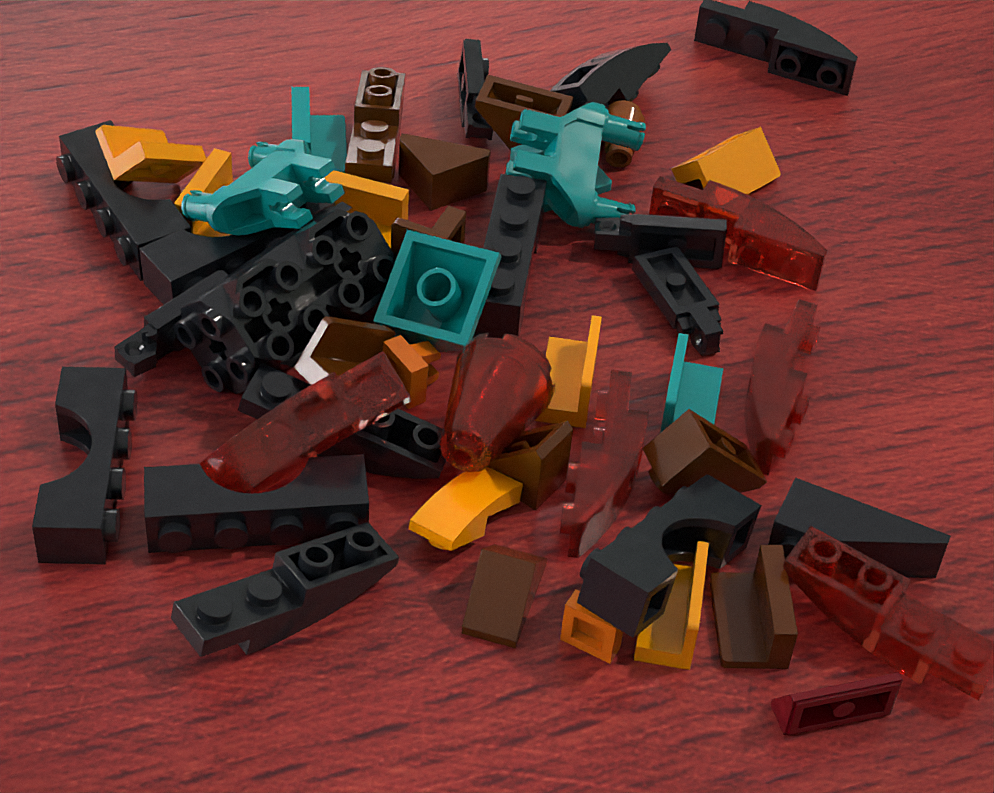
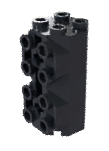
[174,202,395,394]

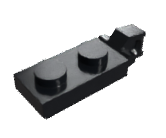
[457,39,494,140]
[594,214,727,269]
[632,246,723,356]
[114,270,228,377]

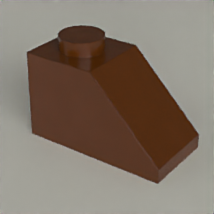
[642,409,767,495]

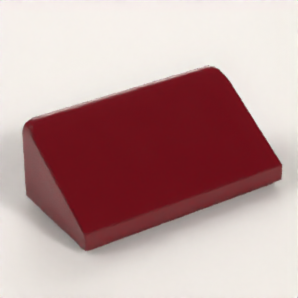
[771,673,903,736]

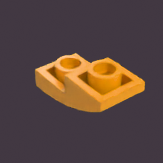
[409,464,523,551]

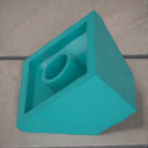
[373,230,502,352]

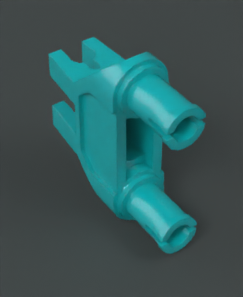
[505,102,646,228]
[181,139,345,235]

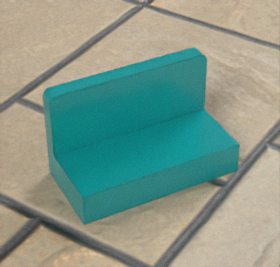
[291,87,347,173]
[660,333,723,433]

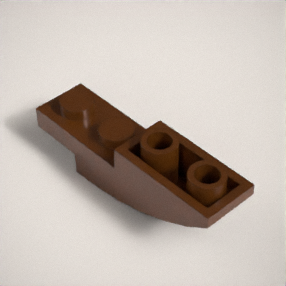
[345,67,406,183]

